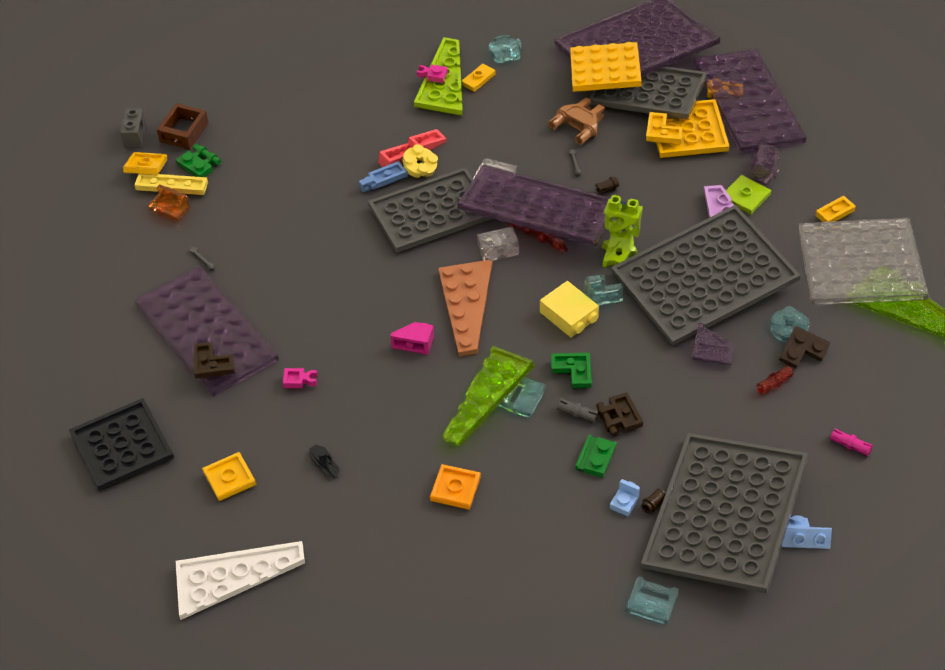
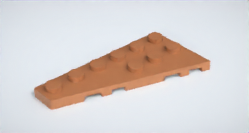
[438,259,493,357]

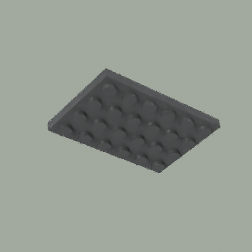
[589,63,707,120]
[368,167,496,253]

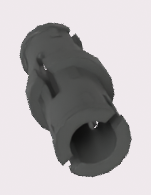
[557,398,599,423]

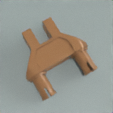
[547,97,604,145]

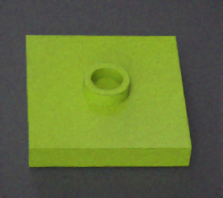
[726,175,771,215]

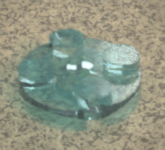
[489,35,522,63]
[770,306,810,342]

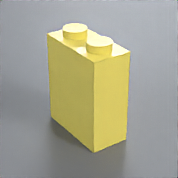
[540,281,599,338]

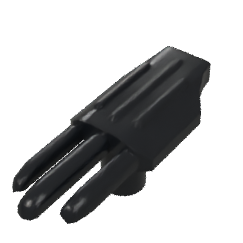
[309,444,340,478]

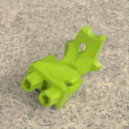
[602,195,643,268]

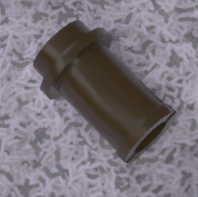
[595,176,619,195]
[641,488,666,513]

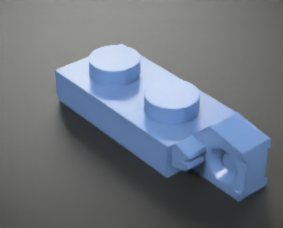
[359,161,408,193]

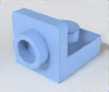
[610,479,640,516]

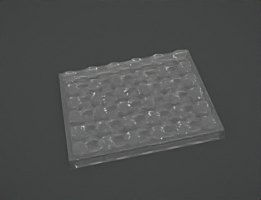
[798,218,928,305]

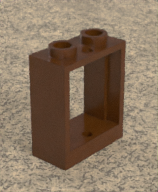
[157,103,208,150]

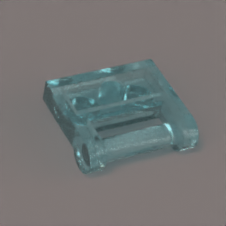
[498,373,546,418]
[626,576,679,625]

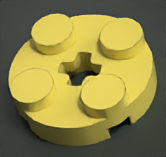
[402,144,438,178]

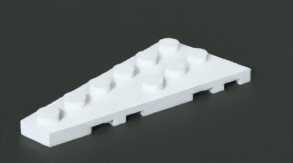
[176,541,305,620]

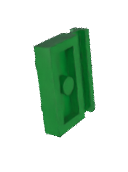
[575,434,617,478]

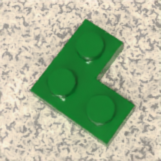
[551,353,592,388]

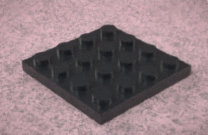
[69,398,174,491]

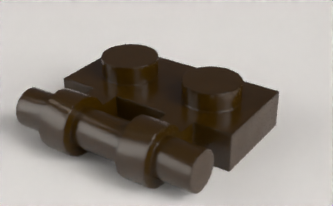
[596,392,643,437]

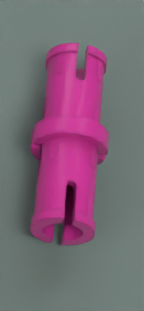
[830,428,873,457]

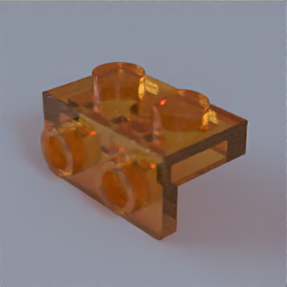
[148,184,190,222]

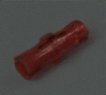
[756,366,794,395]

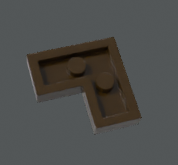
[779,325,830,368]
[193,342,235,379]

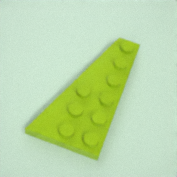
[414,37,463,116]

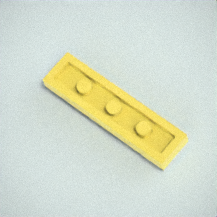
[135,174,208,195]

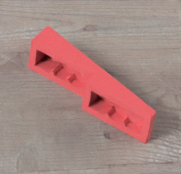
[378,129,447,167]

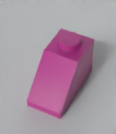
[390,322,434,355]

